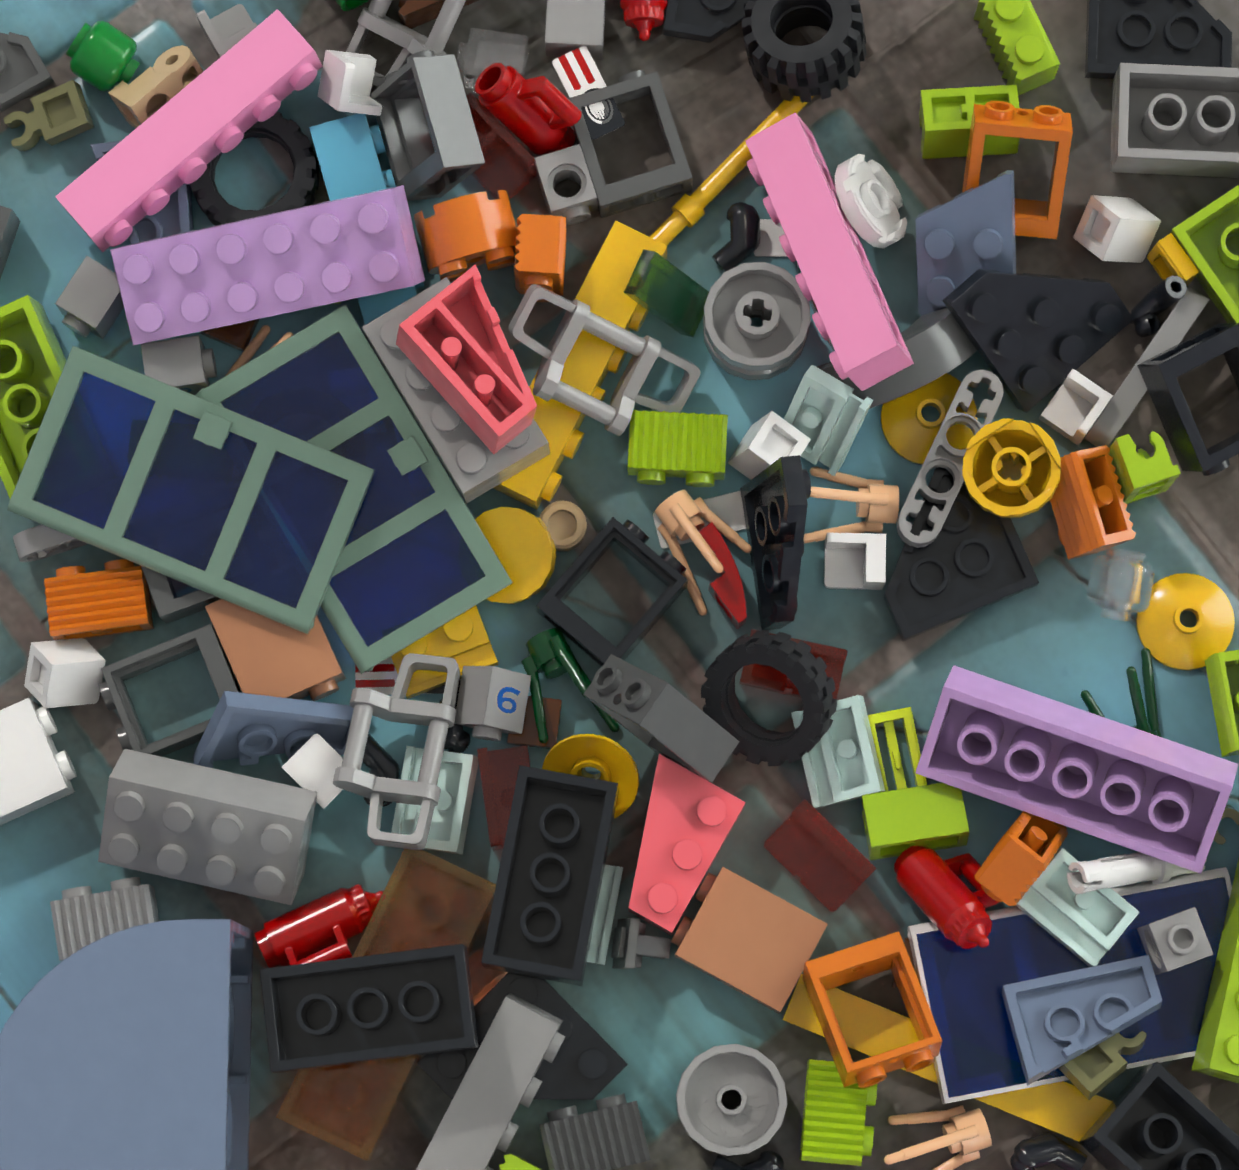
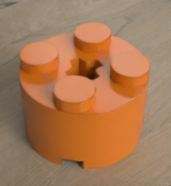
[414,190,517,282]

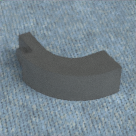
[803,308,977,409]

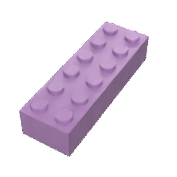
[110,185,425,346]
[915,665,1238,874]

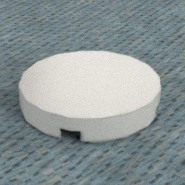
[834,154,907,249]

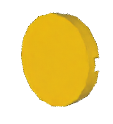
[458,506,557,604]

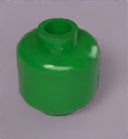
[66,21,140,92]

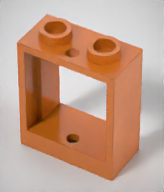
[962,101,1073,239]
[802,931,942,1088]

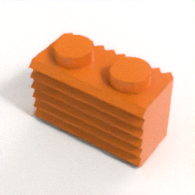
[514,214,567,302]
[1050,445,1136,560]
[44,559,154,640]
[974,811,1068,906]

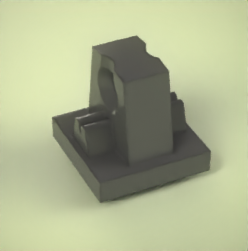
[611,918,671,969]

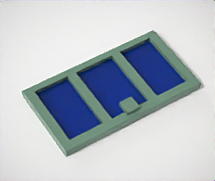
[195,304,513,674]
[7,346,376,634]

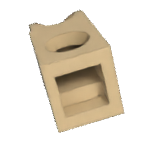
[108,45,203,128]

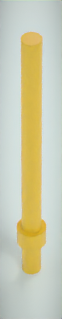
[649,96,814,246]

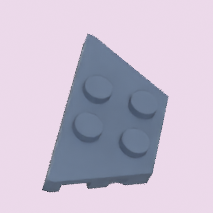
[915,170,1016,315]

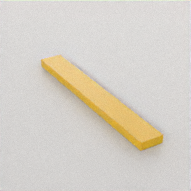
[782,974,1113,1142]

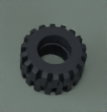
[742,0,866,103]

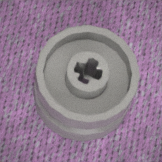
[703,262,811,380]
[676,1044,787,1156]

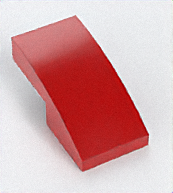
[699,522,747,629]

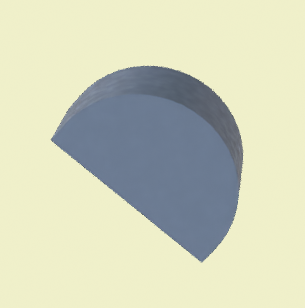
[0,919,253,1170]

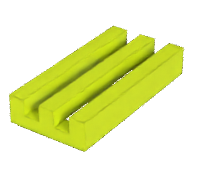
[868,707,927,791]

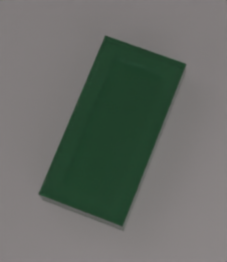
[624,249,709,337]

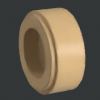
[539,501,587,551]

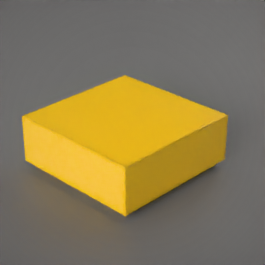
[1147,233,1199,286]

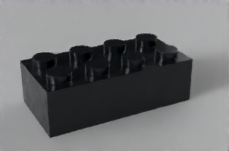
[481,765,619,986]
[260,944,479,1073]
[1078,1062,1239,1170]

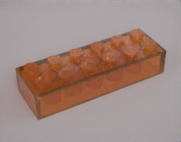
[276,849,496,1161]

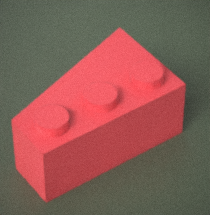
[396,264,537,454]
[628,754,746,936]

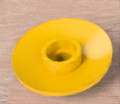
[881,373,977,465]
[1136,573,1235,670]
[542,734,639,818]

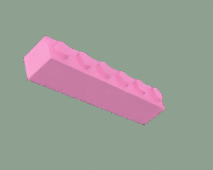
[55,9,323,252]
[745,112,914,391]

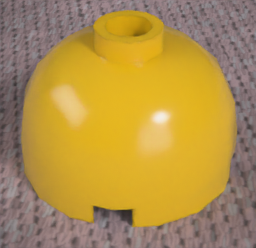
[962,418,1061,518]

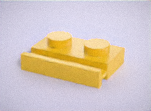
[382,606,499,699]

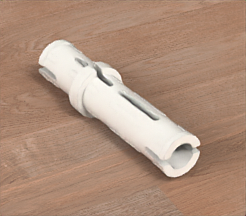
[1067,852,1207,894]

